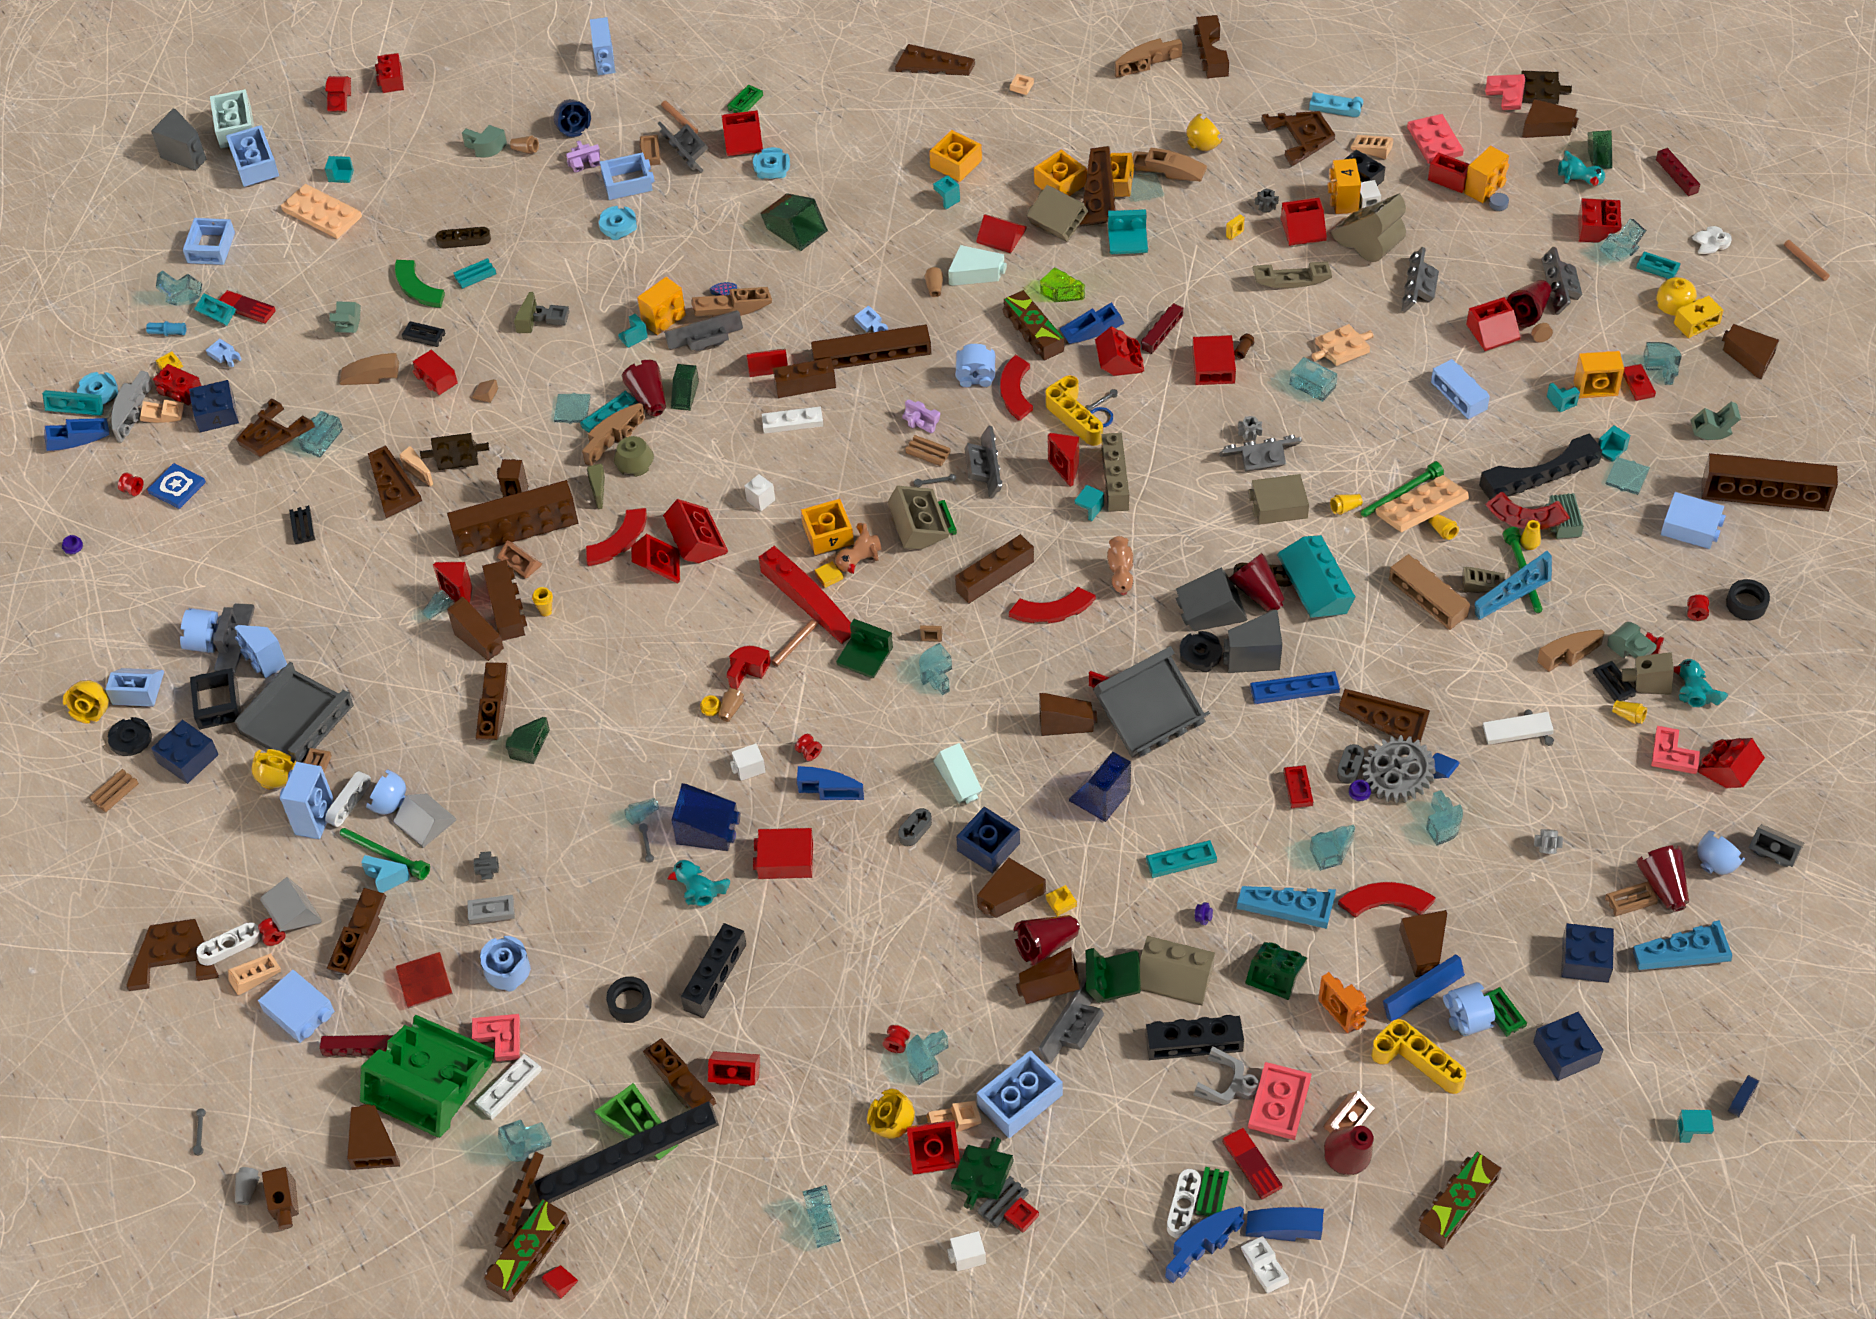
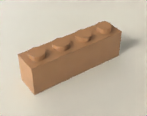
[1389,554,1470,630]

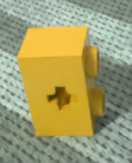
[1674,295,1724,338]

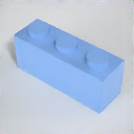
[1431,359,1490,419]

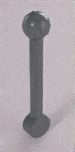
[1085,389,1118,411]
[914,474,956,487]
[1524,709,1554,746]
[639,823,654,863]
[193,1108,206,1156]

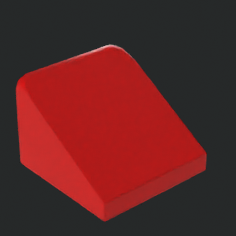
[1089,671,1109,688]
[541,1265,578,1299]

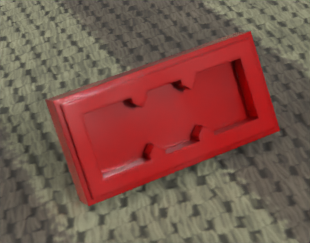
[1623,364,1656,401]
[1283,765,1314,808]

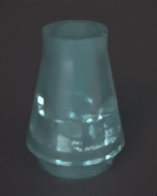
[421,590,453,620]
[624,798,659,825]

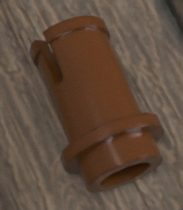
[1234,333,1255,359]

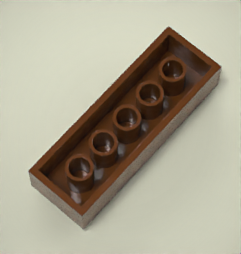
[1701,453,1838,512]
[447,480,579,557]

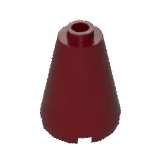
[1507,280,1551,327]
[622,360,666,416]
[1229,553,1285,612]
[1636,845,1689,912]
[1014,915,1080,966]
[1324,1126,1374,1175]

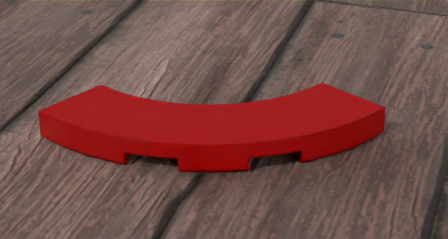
[1000,354,1033,421]
[1485,492,1570,530]
[586,508,647,566]
[1009,587,1096,624]
[1338,882,1436,918]

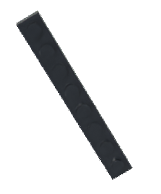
[534,1101,719,1203]

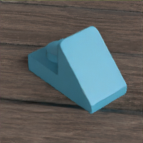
[361,855,410,893]

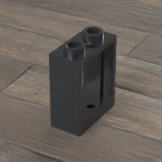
[190,668,241,730]

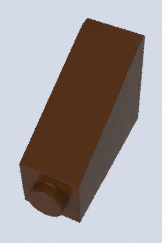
[1522,99,1579,138]
[1722,324,1779,380]
[447,597,504,661]
[1039,693,1097,736]
[977,857,1046,918]
[1399,910,1447,977]
[1016,947,1080,1004]
[347,1104,400,1170]

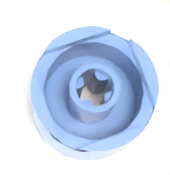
[955,344,996,387]
[180,608,218,653]
[480,936,531,992]
[1443,982,1495,1036]

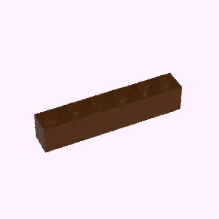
[811,324,932,369]

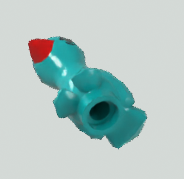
[1558,150,1605,186]
[1673,659,1728,708]
[667,860,730,906]

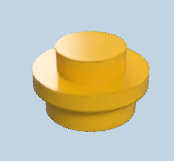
[700,695,721,716]

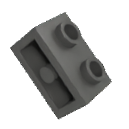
[1749,824,1805,867]

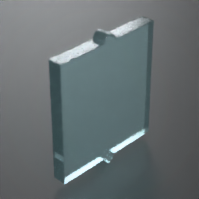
[1131,172,1164,202]
[554,393,591,424]
[1606,457,1650,495]

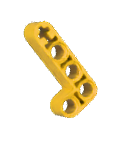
[1046,375,1103,446]
[1371,1019,1467,1094]

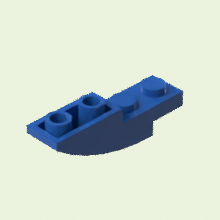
[1165,1206,1244,1283]

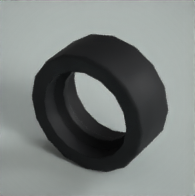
[1726,579,1770,620]
[606,976,652,1023]

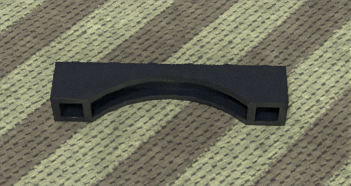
[1479,433,1602,500]

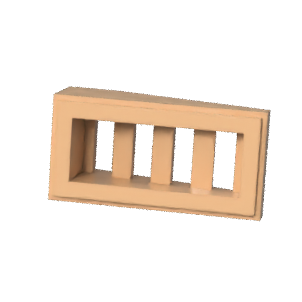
[1351,135,1393,160]
[399,446,433,487]
[228,953,281,995]

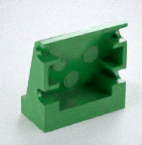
[360,1015,495,1138]

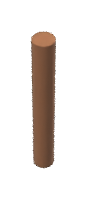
[661,100,698,134]
[1784,240,1830,281]
[771,619,818,667]

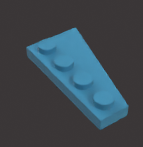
[1475,551,1552,620]
[1236,886,1336,929]
[1633,920,1733,970]

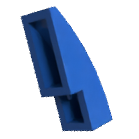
[1060,302,1125,344]
[44,418,109,451]
[797,766,864,800]
[1246,1207,1324,1242]

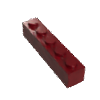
[1656,147,1701,197]
[1141,303,1184,354]
[319,1035,393,1057]

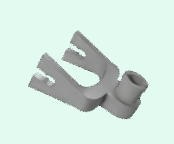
[1194,1046,1258,1105]

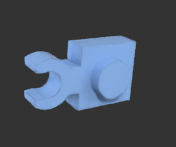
[854,305,888,332]
[206,339,242,367]

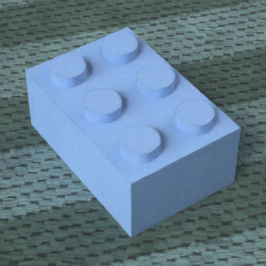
[226,125,279,187]
[280,762,334,839]
[977,1050,1063,1138]

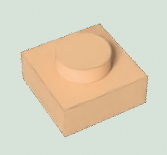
[1010,74,1034,95]

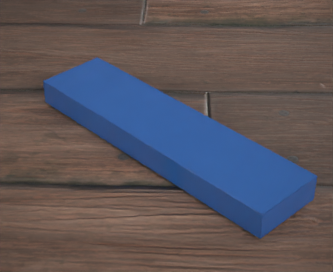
[1250,671,1340,705]
[1383,954,1465,1022]

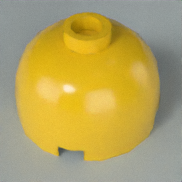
[1186,114,1223,151]
[1656,277,1697,316]
[63,680,109,724]
[251,749,296,790]
[867,1088,915,1139]

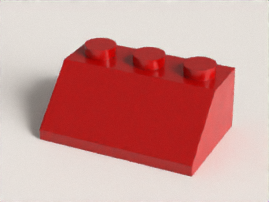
[663,499,728,563]

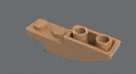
[1115,38,1182,78]
[1133,148,1207,182]
[691,287,772,317]
[582,403,645,466]

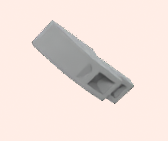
[111,371,153,443]

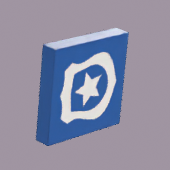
[147,463,206,509]

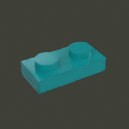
[194,293,236,326]

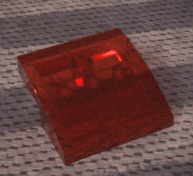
[396,952,453,1009]

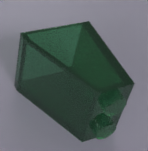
[760,193,828,251]

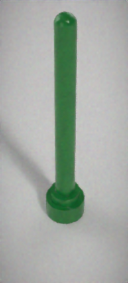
[1361,461,1444,517]
[1502,527,1543,613]
[340,828,430,880]

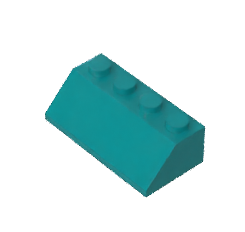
[1277,535,1356,618]

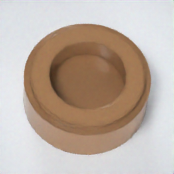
[1531,323,1553,342]

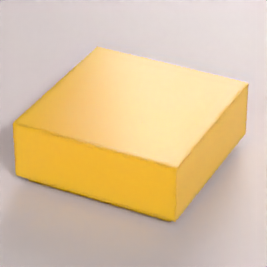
[1226,214,1245,240]
[155,351,183,370]
[814,561,843,588]

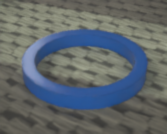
[1090,407,1113,428]

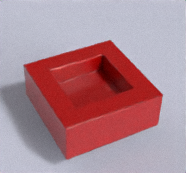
[1004,1197,1039,1233]

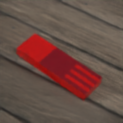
[219,290,276,324]
[1222,1128,1283,1200]

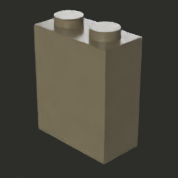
[1026,185,1088,243]
[1248,474,1309,525]

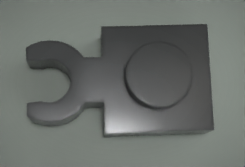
[533,305,570,326]

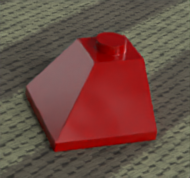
[631,533,680,584]

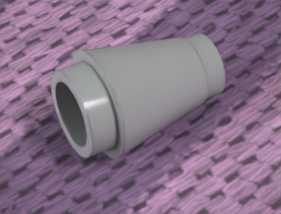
[235,1167,260,1205]

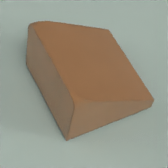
[472,379,498,403]
[920,625,943,642]

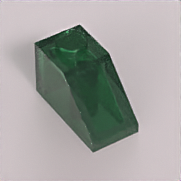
[1587,130,1612,169]
[671,364,699,411]
[505,717,550,764]

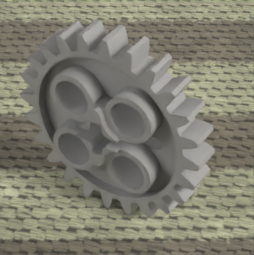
[1362,735,1436,803]

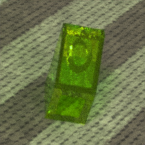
[1040,267,1085,302]

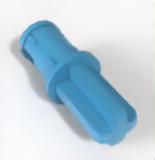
[146,321,187,336]

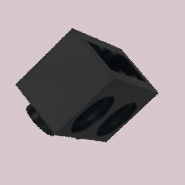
[1345,149,1386,186]

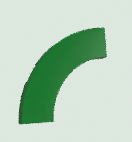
[395,259,445,308]

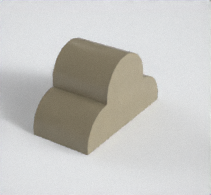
[1330,193,1406,262]

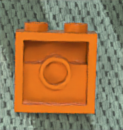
[1318,972,1369,1033]

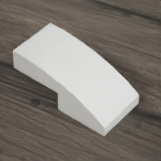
[1241,1236,1289,1294]

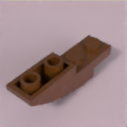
[476,662,508,740]
[327,888,387,976]
[643,1038,717,1110]

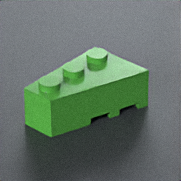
[594,1083,679,1160]

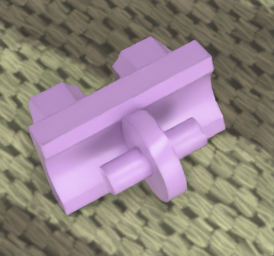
[566,140,600,173]
[902,400,940,433]

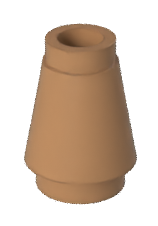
[510,136,539,154]
[924,267,943,297]
[718,688,744,722]

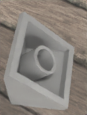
[394,794,456,848]
[260,877,322,932]

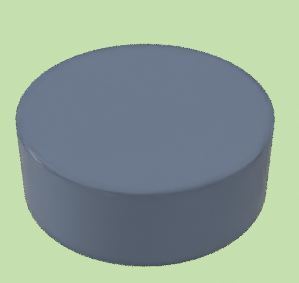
[1489,193,1509,211]

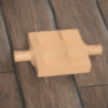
[1311,324,1374,366]

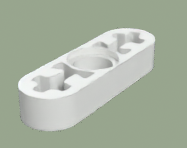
[325,771,371,827]
[197,923,260,966]
[1167,1169,1201,1238]

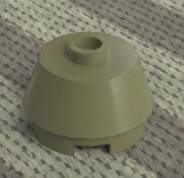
[614,436,654,477]

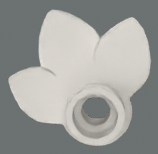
[1692,226,1732,254]

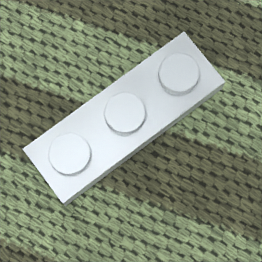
[762,406,823,434]

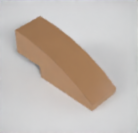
[340,353,399,385]
[1537,629,1605,672]

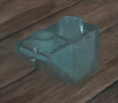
[1310,824,1355,871]

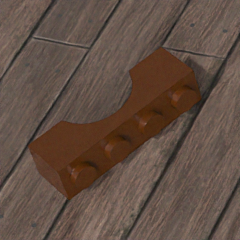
[1193,15,1229,79]

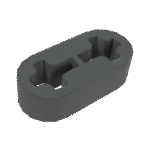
[1337,744,1364,784]
[898,808,932,846]

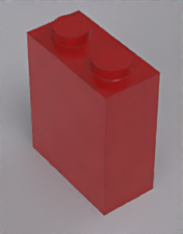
[1192,335,1236,385]
[753,828,814,879]

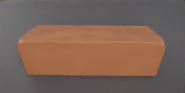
[496,540,543,579]
[1323,1091,1374,1133]

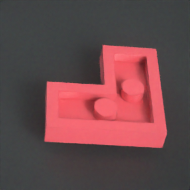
[1485,74,1525,110]
[1651,726,1700,774]
[472,1014,520,1062]

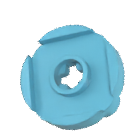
[753,147,790,179]
[599,206,637,240]
[77,372,119,404]

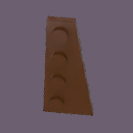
[895,44,975,76]
[1079,146,1116,227]
[368,445,422,518]
[1339,689,1430,744]
[494,1151,544,1248]

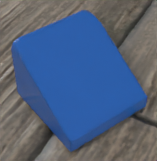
[1432,753,1460,779]

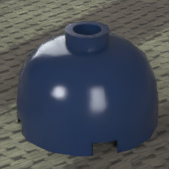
[553,99,591,137]

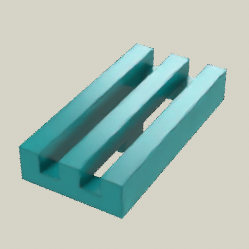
[1636,251,1681,279]
[453,258,497,289]

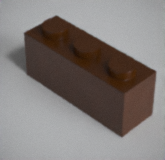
[773,358,836,398]

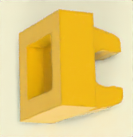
[1046,885,1077,916]

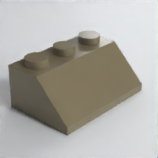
[887,486,950,550]
[1140,936,1215,1006]

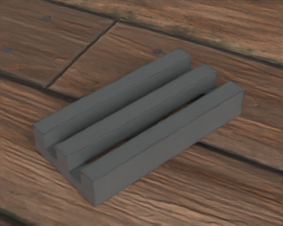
[978,1176,1029,1228]

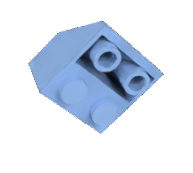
[235,625,287,678]
[105,668,164,707]

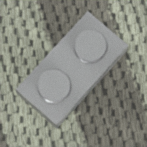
[467,895,515,924]

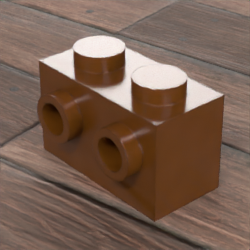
[497,459,529,497]

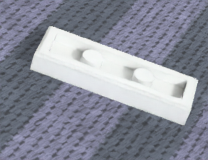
[1483,712,1554,745]
[474,1054,542,1120]

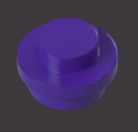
[62,535,83,554]
[1348,780,1371,801]
[1195,902,1213,925]

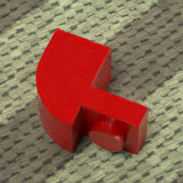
[325,76,351,112]
[727,646,771,690]

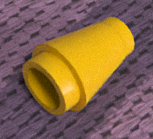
[1330,494,1363,515]
[1428,514,1459,540]
[1520,520,1541,550]
[532,587,553,617]
[1612,700,1648,725]

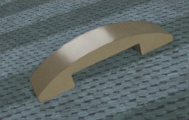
[1252,262,1332,288]

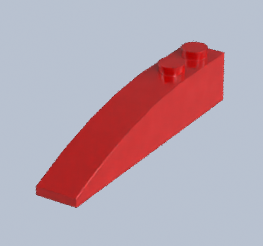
[758,545,851,644]

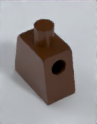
[262,1167,299,1230]

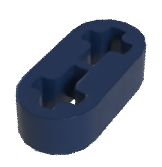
[1728,1075,1759,1117]

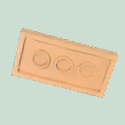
[281,184,362,239]
[1376,475,1469,532]

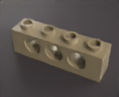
[1101,433,1129,512]

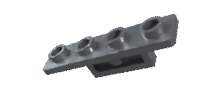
[657,121,708,173]
[1542,246,1583,314]
[1401,247,1439,312]
[664,310,743,351]
[964,425,1002,498]
[1219,435,1302,472]
[212,603,255,673]
[1039,978,1104,1063]

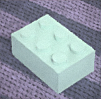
[210,89,254,148]

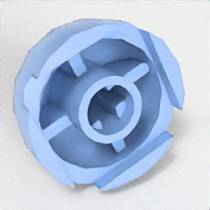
[366,769,406,814]
[1697,830,1745,875]

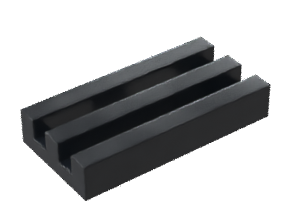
[401,321,446,347]
[289,505,316,544]
[1593,661,1636,701]

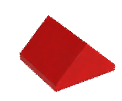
[976,214,1027,254]
[747,348,788,377]
[1047,433,1079,487]
[433,562,473,603]
[906,1120,960,1175]

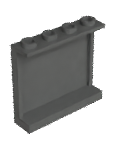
[1093,646,1210,758]
[235,662,354,763]

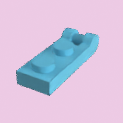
[1309,92,1364,117]

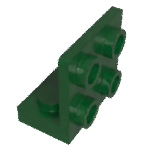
[836,619,893,678]
[1245,942,1307,1000]
[1085,948,1141,1003]

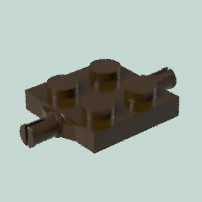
[1521,70,1572,104]
[420,433,490,470]

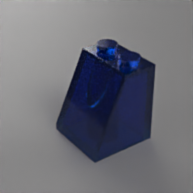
[1069,751,1131,822]
[671,783,741,851]

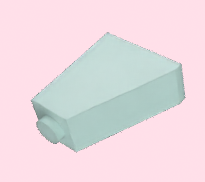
[948,245,1007,286]
[933,743,982,804]

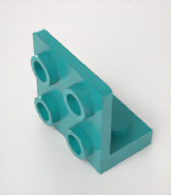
[1108,209,1148,254]

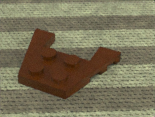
[1261,111,1335,166]
[236,398,315,457]
[127,919,219,991]

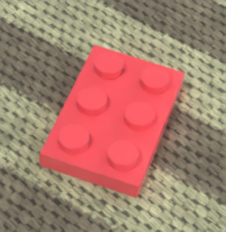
[1407,114,1464,164]
[1248,1062,1312,1140]

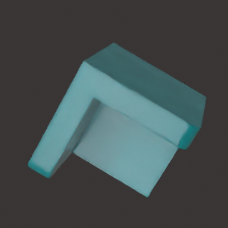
[324,156,354,183]
[933,175,960,209]
[618,313,648,348]
[1547,383,1580,413]
[1598,425,1631,462]
[1075,485,1104,521]
[1677,1110,1714,1143]

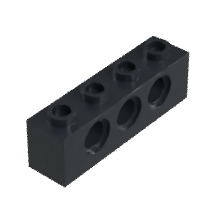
[681,923,747,1018]
[1145,1015,1244,1061]

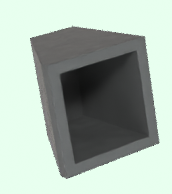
[151,108,207,171]
[1176,567,1248,631]
[1223,610,1283,673]

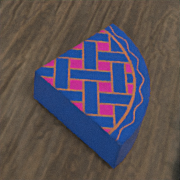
[710,282,737,296]

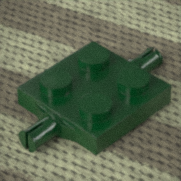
[951,1137,1014,1210]

